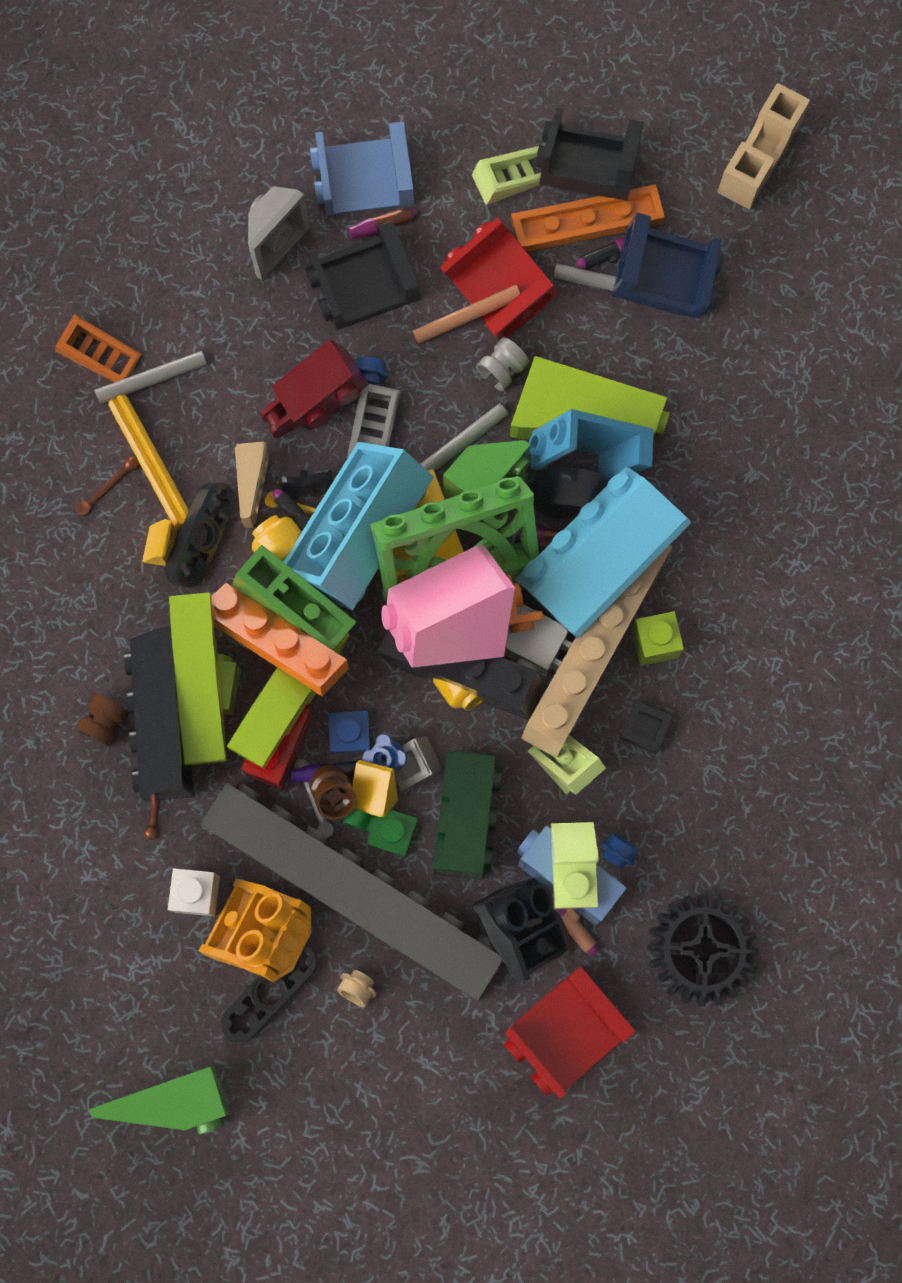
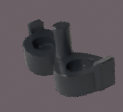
[275,470,333,499]

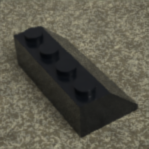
[124,626,194,802]

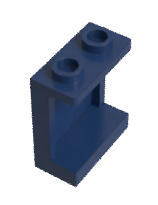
[612,213,724,319]

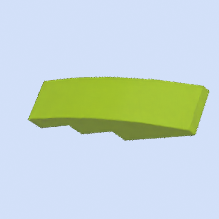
[169,592,227,765]
[227,633,350,769]

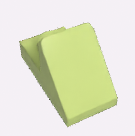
[528,735,606,795]
[551,822,599,909]

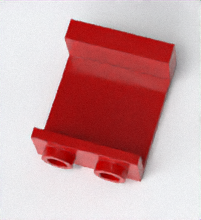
[440,217,560,340]
[503,967,636,1099]

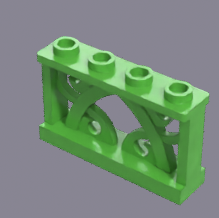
[370,476,539,605]

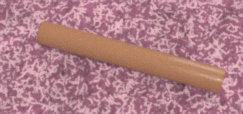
[413,285,520,344]

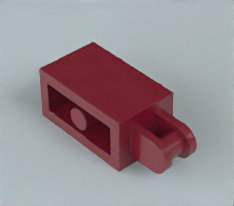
[260,339,369,438]

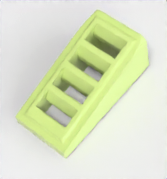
[472,146,541,205]

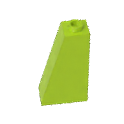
[510,356,670,439]

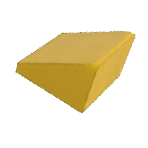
[142,519,177,566]
[352,760,398,817]

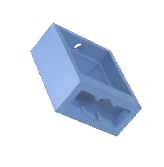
[517,826,627,925]

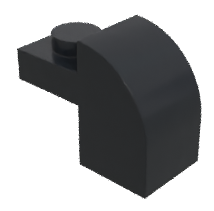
[533,467,608,519]

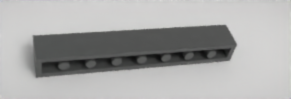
[200,783,503,1001]

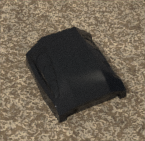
[473,877,575,983]

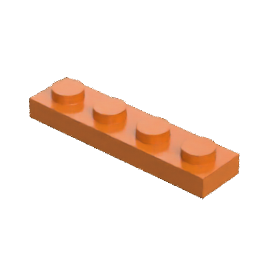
[511,184,665,252]
[212,583,349,696]

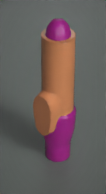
[548,888,598,955]

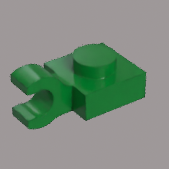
[344,809,418,857]

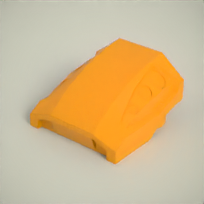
[199,878,311,982]

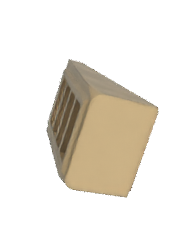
[235,442,269,528]

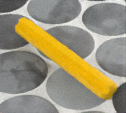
[109,394,189,530]

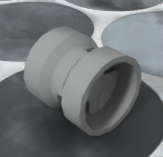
[476,337,529,392]

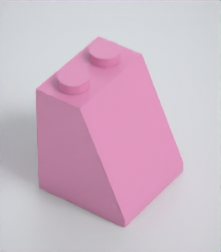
[382,545,515,668]

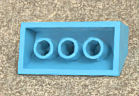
[283,442,434,610]
[515,467,691,639]

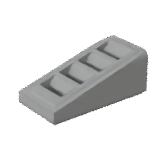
[347,384,401,458]

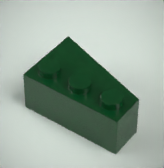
[432,750,502,880]

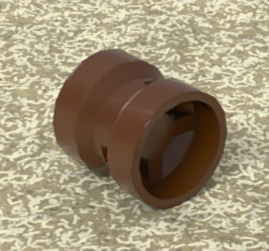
[75,693,129,747]
[309,765,357,820]

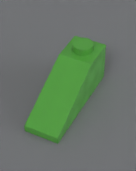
[232,545,356,650]
[89,1065,230,1134]

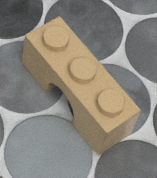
[717,83,810,210]

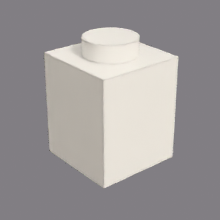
[168,868,220,917]

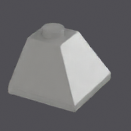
[248,186,310,280]

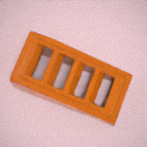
[55,314,142,382]

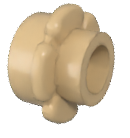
[337,970,376,1007]

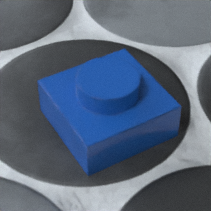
[328,711,370,754]

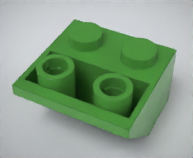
[443,440,531,517]

